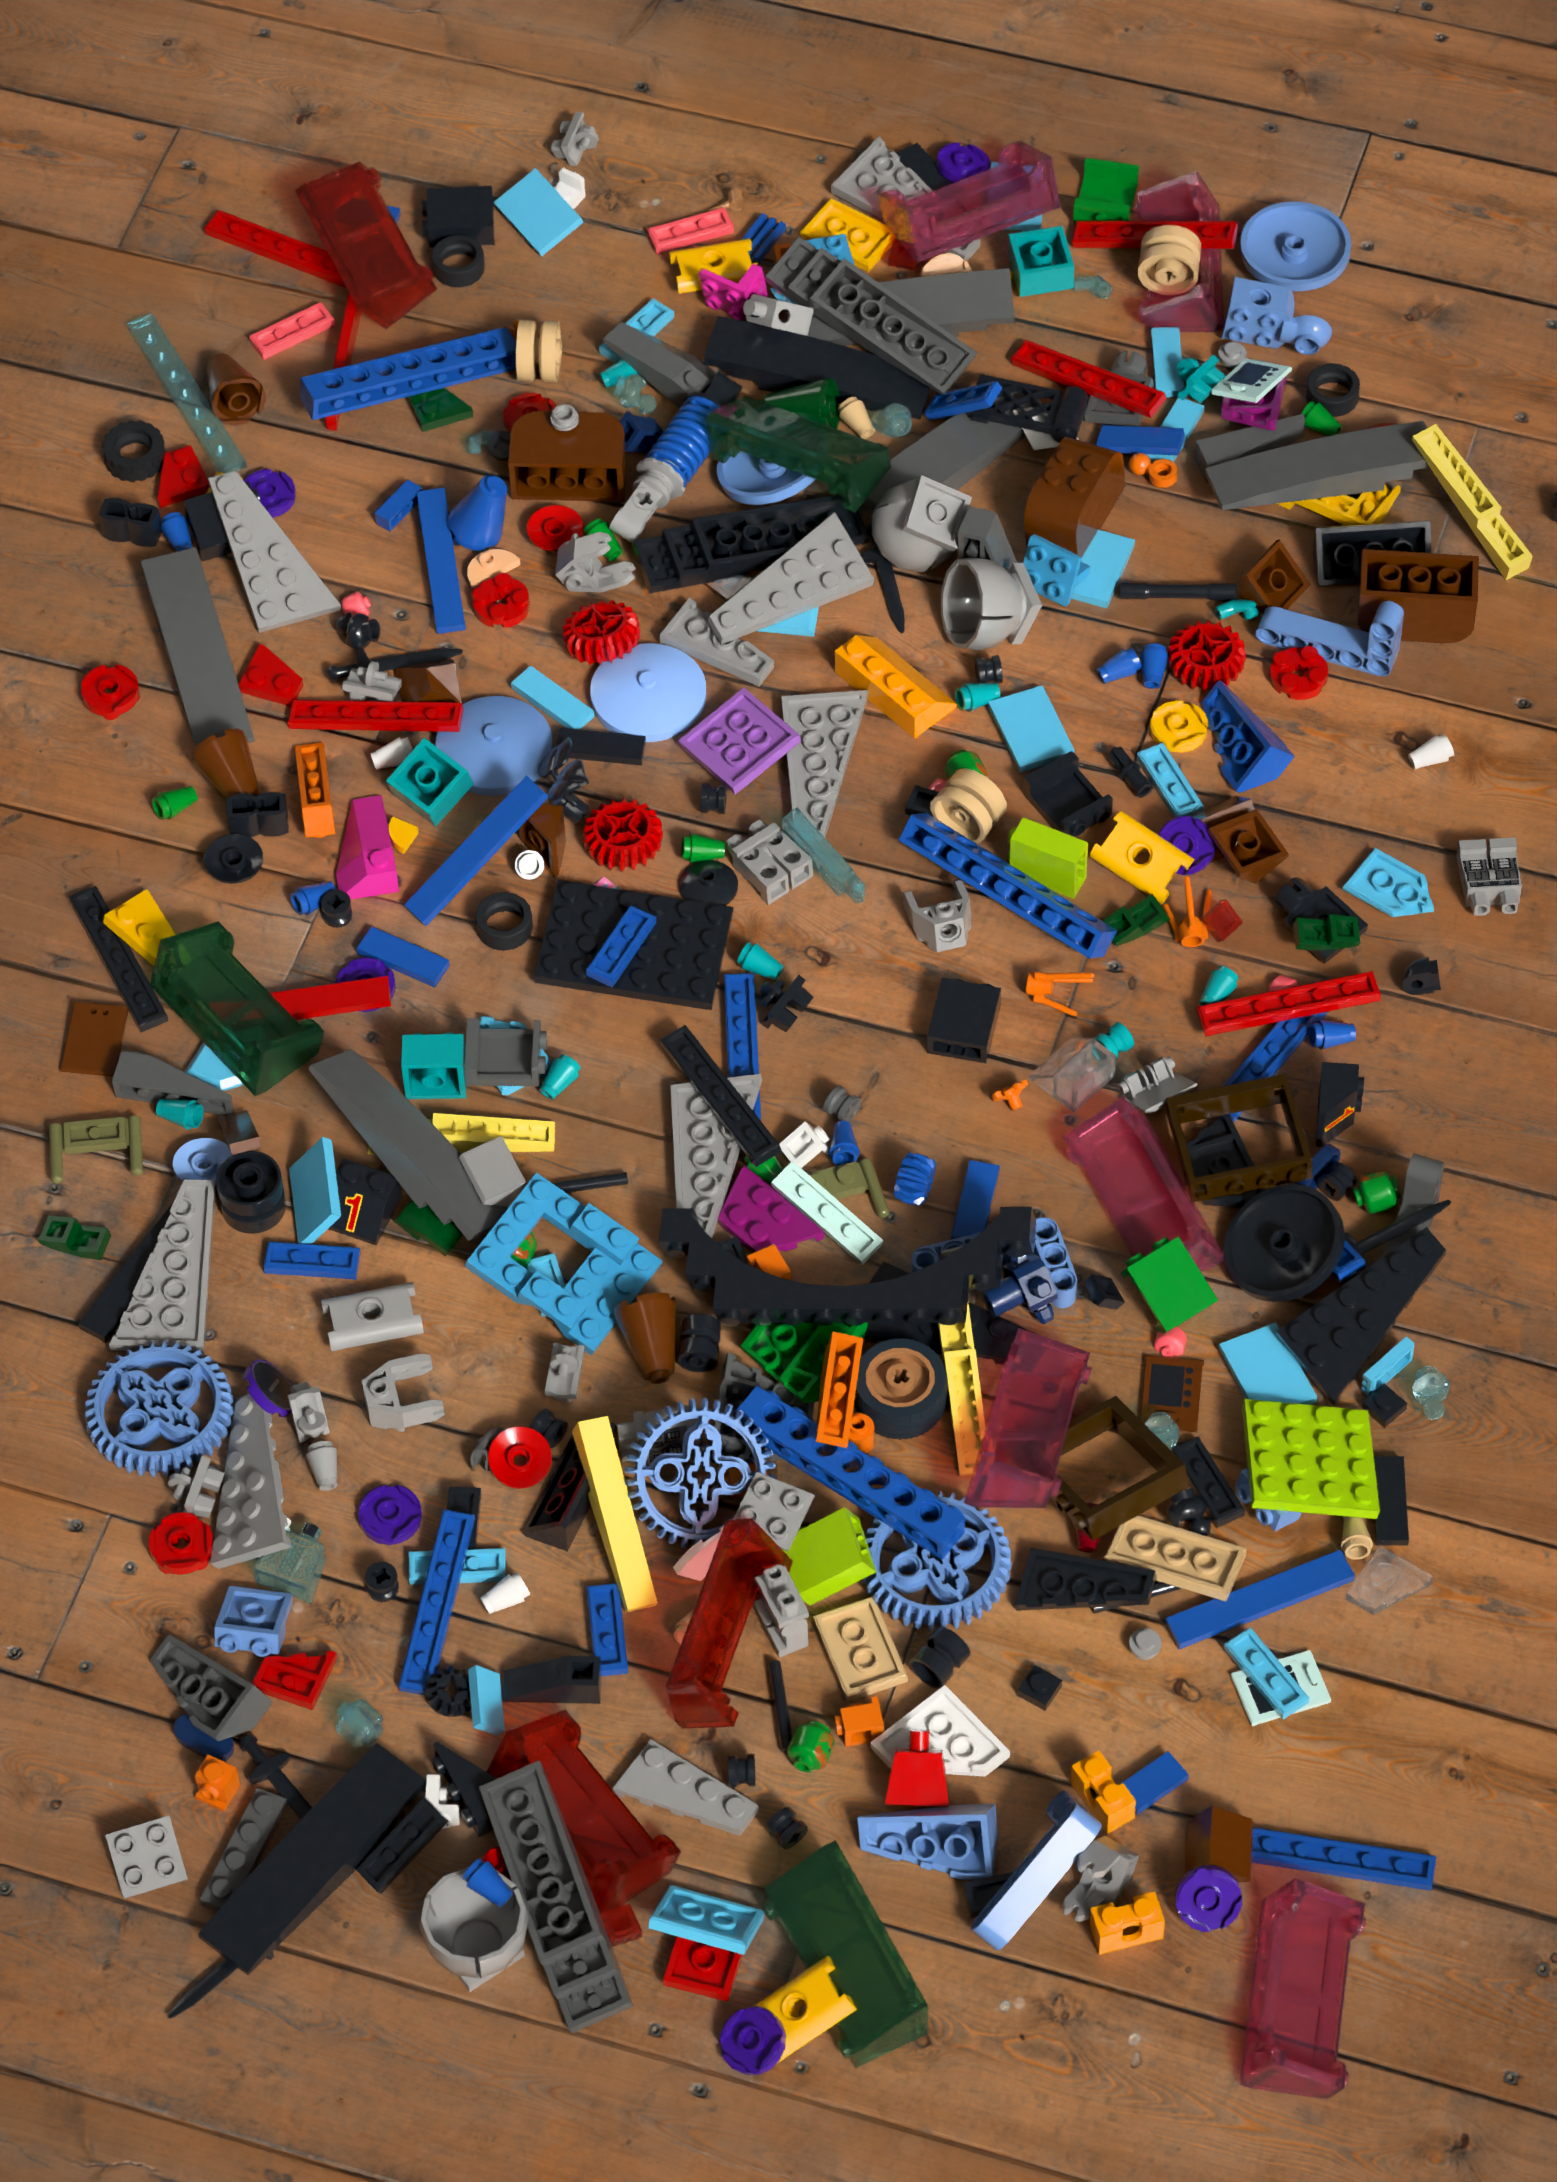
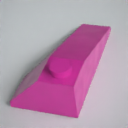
[336,795,399,900]

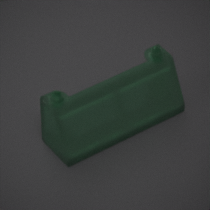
[705,396,891,512]
[150,921,324,1096]
[762,1840,928,2068]

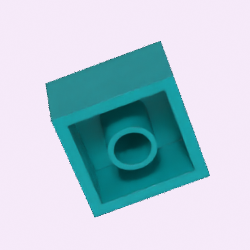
[1008,226,1075,297]
[386,738,474,827]
[401,1033,467,1099]

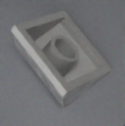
[459,1136,527,1207]

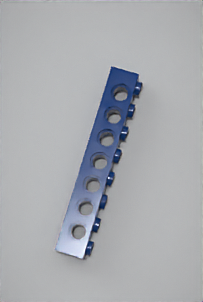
[299,327,516,420]
[899,813,1117,959]
[734,1386,965,1560]

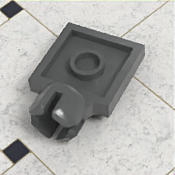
[1084,351,1154,427]

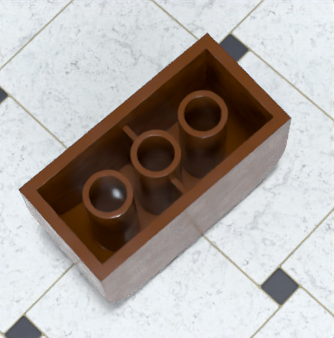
[508,411,627,502]
[1024,437,1125,558]
[1358,549,1479,643]

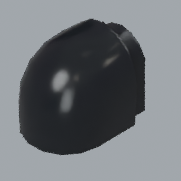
[1402,957,1441,995]

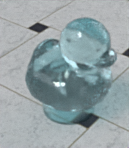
[613,374,657,415]
[871,403,912,437]
[1412,1366,1450,1420]
[1144,1412,1179,1452]

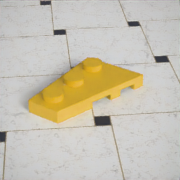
[103,889,188,976]

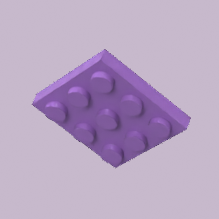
[678,688,801,795]

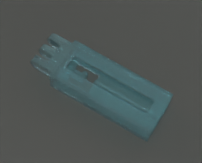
[782,807,865,903]

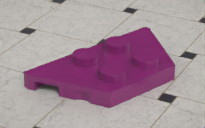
[1221,375,1287,431]
[718,1166,825,1253]

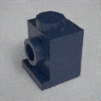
[620,411,663,454]

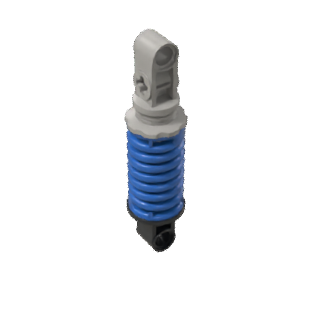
[609,372,743,543]

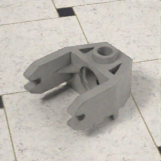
[555,532,636,592]
[902,879,972,952]
[361,1354,445,1432]
[1062,1836,1140,1922]

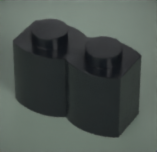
[99,498,162,547]
[226,792,289,837]

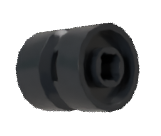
[678,1314,721,1373]
[910,1627,971,1689]

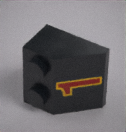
[1316,1062,1364,1147]
[328,1158,402,1246]

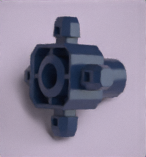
[980,1254,1058,1324]

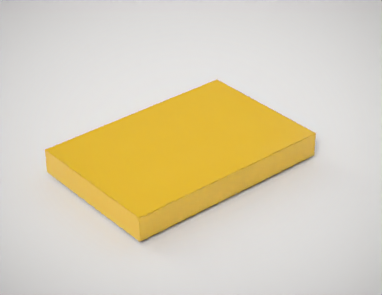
[800,198,899,272]

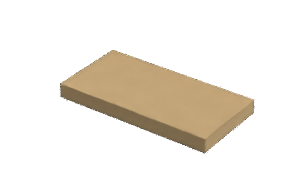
[1104,1515,1247,1602]

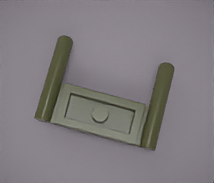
[49,1116,143,1184]
[789,1158,890,1218]

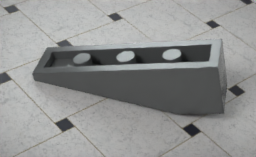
[1195,414,1305,484]
[112,1051,234,1116]

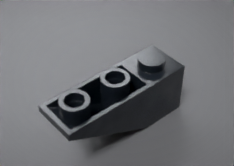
[502,1656,602,1704]
[431,1742,497,1837]

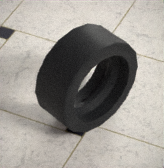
[432,235,485,287]
[1306,363,1360,417]
[475,892,533,951]

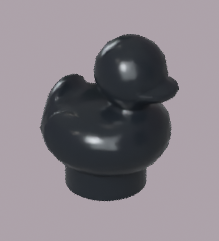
[336,612,380,649]
[1166,1488,1213,1536]

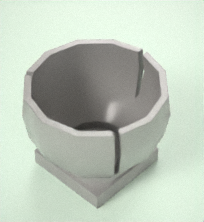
[872,475,972,572]
[941,557,1042,650]
[420,1867,529,1992]

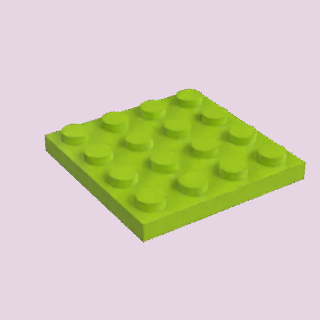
[1242,1399,1380,1519]

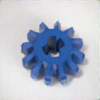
[894,1152,936,1206]

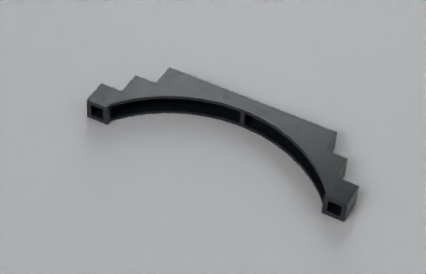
[659,1207,1036,1326]

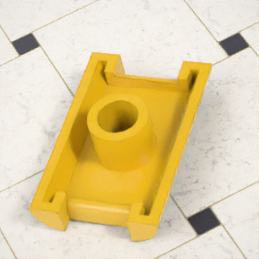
[669,238,758,294]
[1090,811,1195,905]
[751,1956,857,2063]

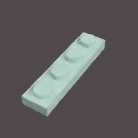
[771,1161,883,1265]

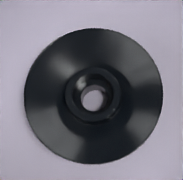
[204,834,263,884]
[679,860,738,906]

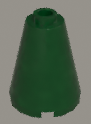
[760,378,840,435]

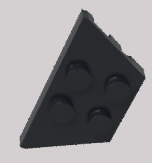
[1186,1114,1266,1208]

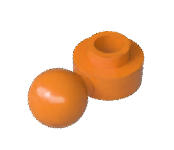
[1129,453,1178,488]

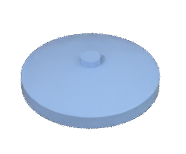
[590,643,707,742]

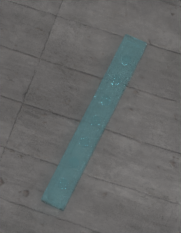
[127,313,247,474]

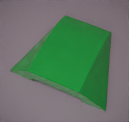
[741,1323,868,1403]

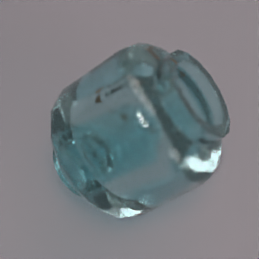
[335,1699,384,1748]

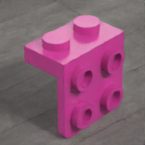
[698,264,768,323]

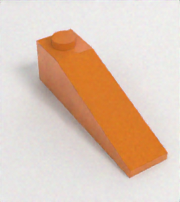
[295,742,335,838]
[816,1331,863,1448]

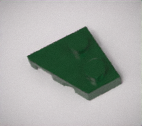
[407,388,473,432]

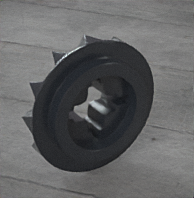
[425,1665,471,1717]

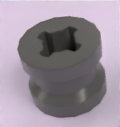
[823,1086,861,1122]

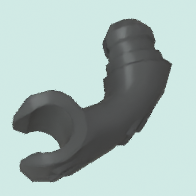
[470,1426,506,1471]

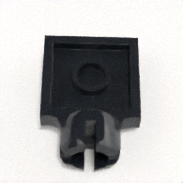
[1275,877,1368,964]

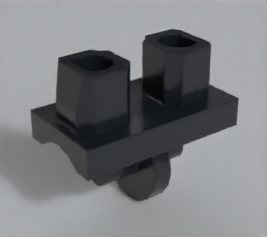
[760,975,814,1032]

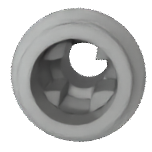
[306,1441,338,1491]

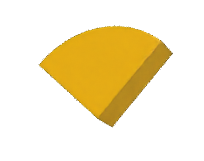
[389,817,419,854]

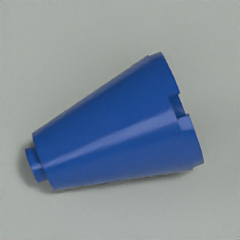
[447,475,507,551]

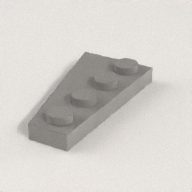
[660,598,774,687]
[613,1740,759,1836]

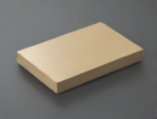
[813,1596,908,1702]

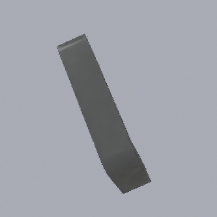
[1381,1153,1444,1258]

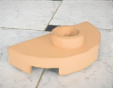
[920,253,972,277]
[467,549,520,590]

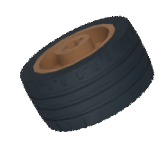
[854,1338,948,1440]

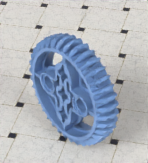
[84,1340,234,1478]
[625,1398,776,1548]
[862,1490,1012,1632]

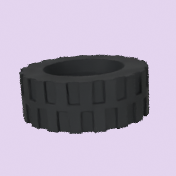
[102,420,166,482]

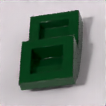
[1103,894,1170,946]
[1293,914,1361,950]
[394,1200,463,1256]
[38,1215,112,1260]

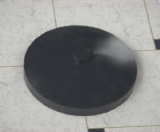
[1223,1184,1345,1302]

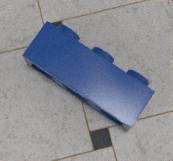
[375,480,422,532]

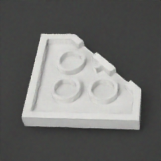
[871,1685,1010,1777]

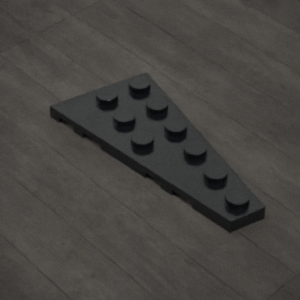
[1276,1227,1446,1406]
[864,1261,1048,1370]

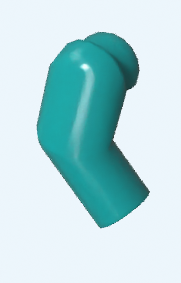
[1214,599,1259,620]

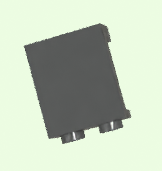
[464,1018,547,1086]

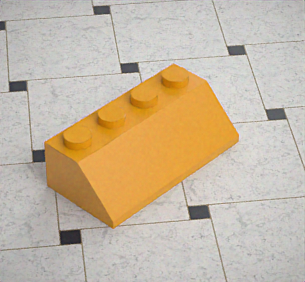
[835,635,957,739]

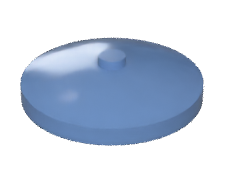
[1240,202,1351,291]
[717,418,828,505]
[435,696,553,796]

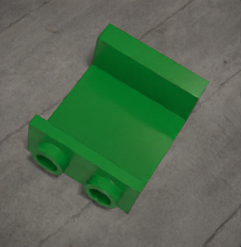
[1073,158,1139,225]
[1121,1236,1218,1334]

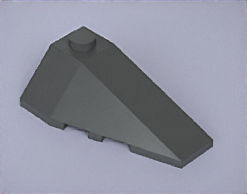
[602,322,717,409]
[150,1634,272,1741]

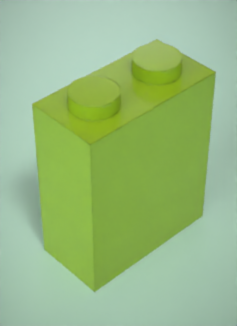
[1007,817,1088,899]
[780,1507,876,1606]

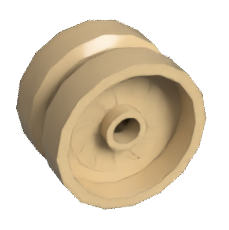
[1138,225,1201,295]
[516,320,562,382]
[930,768,1007,844]

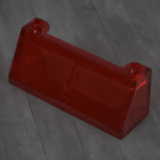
[295,161,437,329]
[666,1518,793,1729]
[487,1709,681,1917]

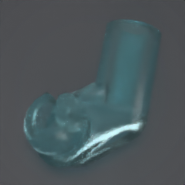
[1074,276,1112,299]
[465,431,499,454]

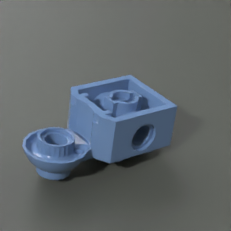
[1222,277,1332,355]

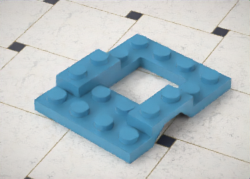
[464,1172,663,1356]

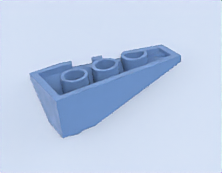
[857,1803,998,1880]

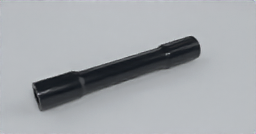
[1120,582,1236,601]

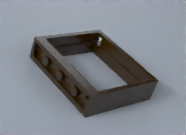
[1166,1074,1312,1202]
[1020,1396,1189,1541]

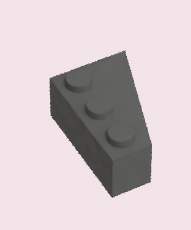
[958,506,1017,571]

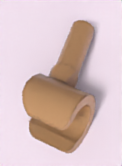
[707,189,744,212]

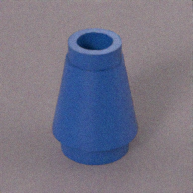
[161,512,193,552]
[1140,643,1169,689]
[1096,648,1142,684]
[290,881,336,915]
[1309,1020,1356,1050]
[829,1121,860,1166]
[462,1858,513,1907]

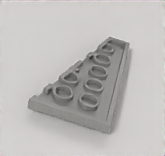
[831,137,980,261]
[208,471,341,633]
[708,512,875,645]
[781,690,868,843]
[670,1074,763,1238]
[109,1180,216,1352]
[210,1394,292,1569]

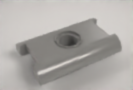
[321,1282,424,1351]

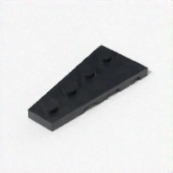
[1015,1548,1157,1611]

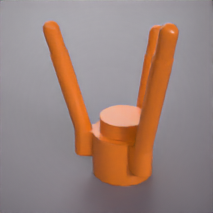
[1163,876,1212,948]
[1026,971,1094,1017]

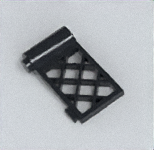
[967,374,1089,443]

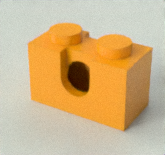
[1071,1750,1136,1834]
[1089,1891,1165,1955]

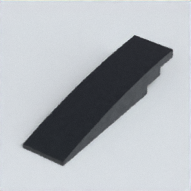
[703,316,931,420]
[633,493,869,593]
[198,1743,426,1975]

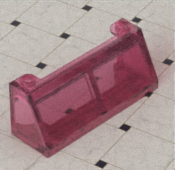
[878,140,1060,262]
[1135,171,1224,332]
[1063,1096,1224,1272]
[964,1328,1092,1508]
[1239,1878,1366,2099]

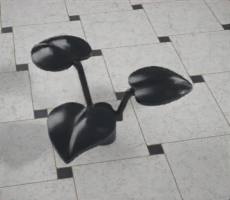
[538,737,589,824]

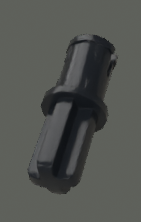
[1108,747,1153,798]

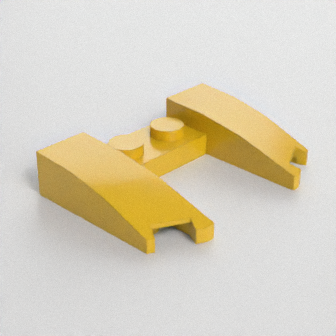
[1277,485,1401,526]

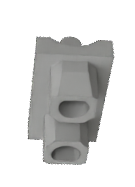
[551,112,599,166]
[342,661,402,702]
[545,1343,585,1402]
[287,1382,330,1443]
[168,1456,225,1518]

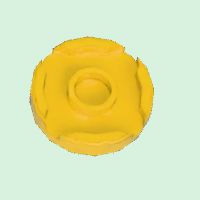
[1150,700,1208,753]

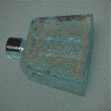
[253,1523,326,1604]

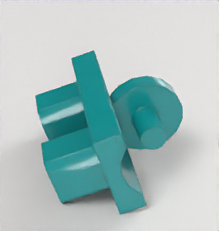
[1177,355,1226,404]

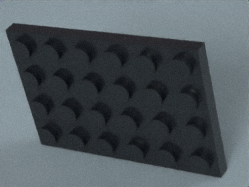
[534,880,733,1010]

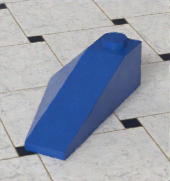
[1201,680,1295,793]

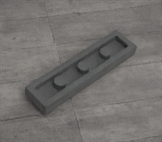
[200,1788,288,1911]

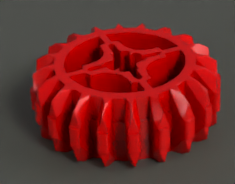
[563,600,641,665]
[1167,619,1246,692]
[583,797,663,872]

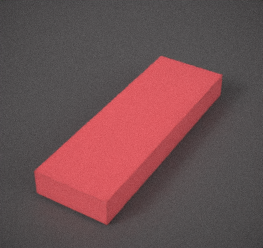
[647,207,734,254]
[249,302,335,360]

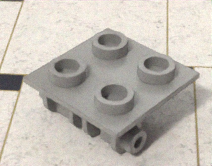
[1117,1056,1197,1113]
[729,1472,815,1554]
[105,1815,188,1899]

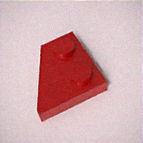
[157,445,210,508]
[238,644,304,707]
[252,1650,337,1710]

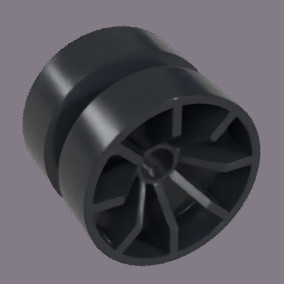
[216,1151,286,1234]

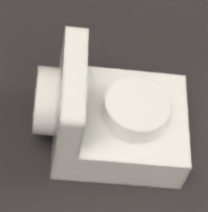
[554,168,585,209]
[779,1121,830,1168]
[426,1775,460,1829]

